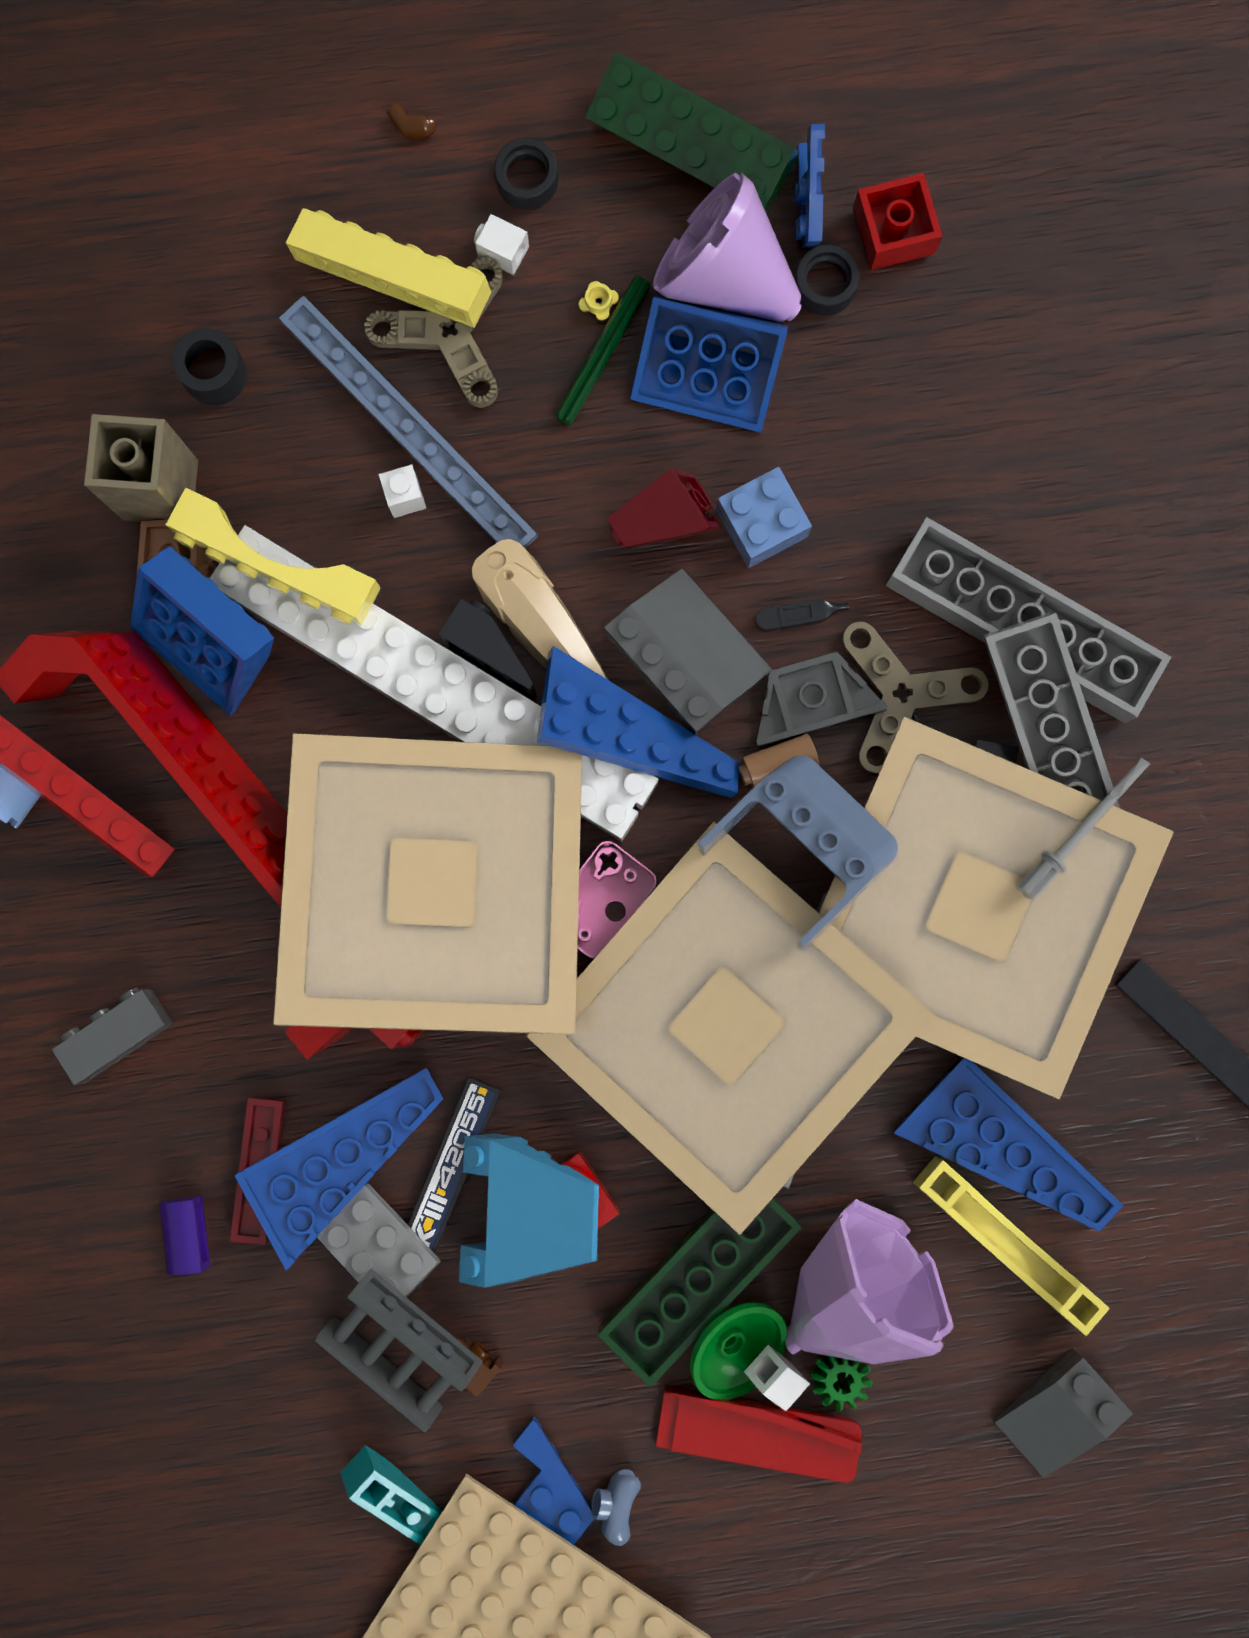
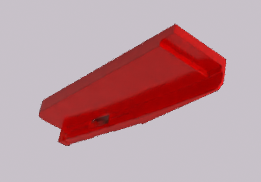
[656,1385,862,1483]

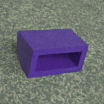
[159,1195,211,1275]

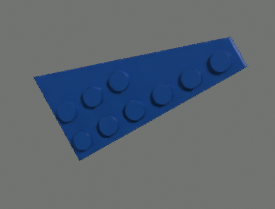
[537,646,739,798]
[892,1057,1124,1232]
[234,1067,443,1271]

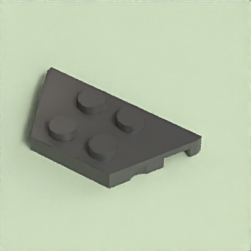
[756,652,887,747]

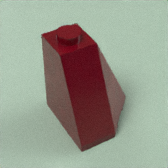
[606,469,719,548]

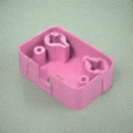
[577,841,656,958]

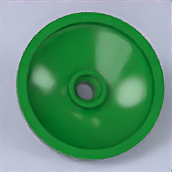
[690,1303,787,1400]

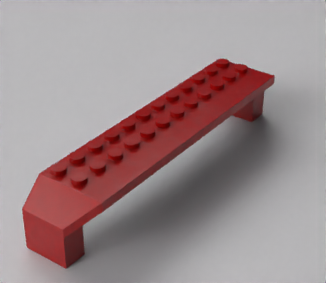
[0,631,352,1060]

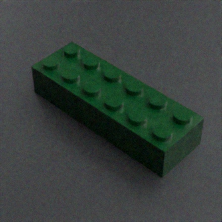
[585,51,800,216]
[598,1197,802,1388]

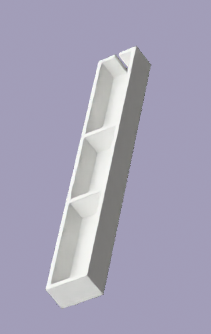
[210,525,659,842]

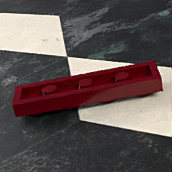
[230,1097,286,1245]

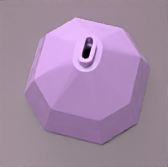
[785,1199,954,1364]

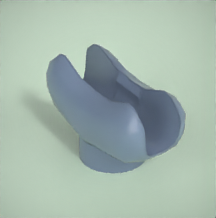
[591,1469,641,1546]

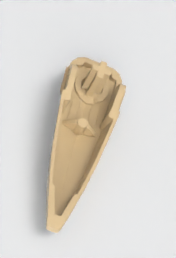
[472,539,608,680]

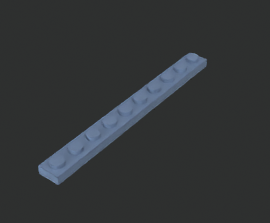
[279,295,538,549]

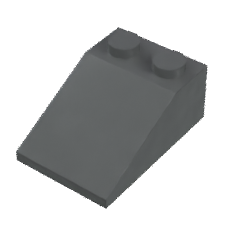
[993,1348,1133,1478]

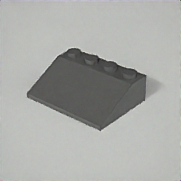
[604,569,772,736]

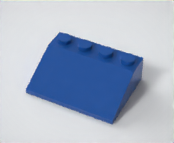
[630,293,789,433]
[129,546,274,716]

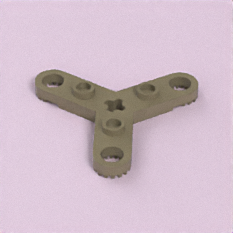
[364,257,503,408]
[842,622,989,775]

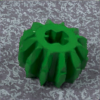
[810,1356,873,1412]

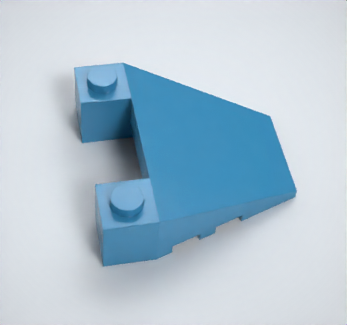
[459,1134,599,1288]

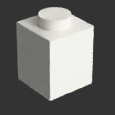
[474,214,529,275]
[379,464,426,518]
[744,1345,810,1411]

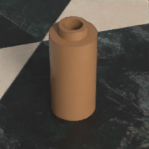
[738,734,819,788]

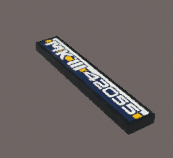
[408,1077,502,1291]

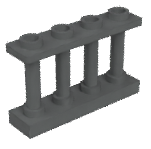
[315,1269,483,1432]

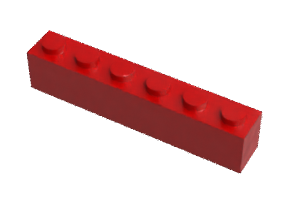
[0,715,175,878]

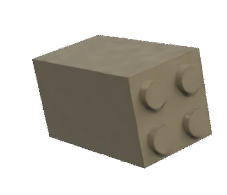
[84,414,198,523]

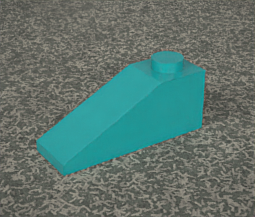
[340,1445,442,1545]

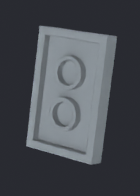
[317,1184,441,1298]

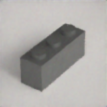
[52,987,174,1085]

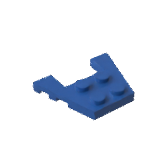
[794,124,825,249]
[512,1416,594,1545]

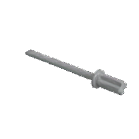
[1016,758,1150,901]

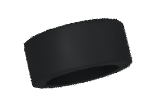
[494,137,559,210]
[794,244,860,316]

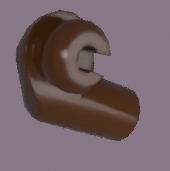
[387,103,436,139]

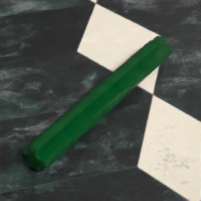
[555,275,650,426]

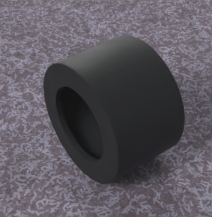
[172,328,247,405]

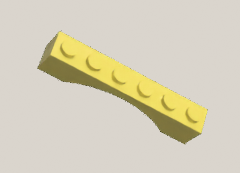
[166,487,381,625]
[912,1156,1110,1336]

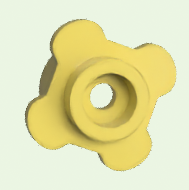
[579,281,619,321]

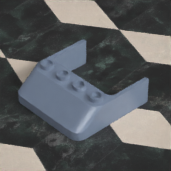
[698,755,898,952]

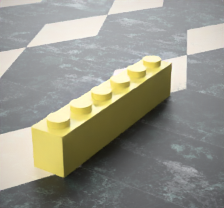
[286,208,491,328]

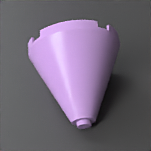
[653,173,802,323]

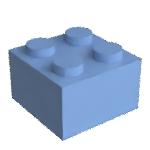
[716,467,812,568]

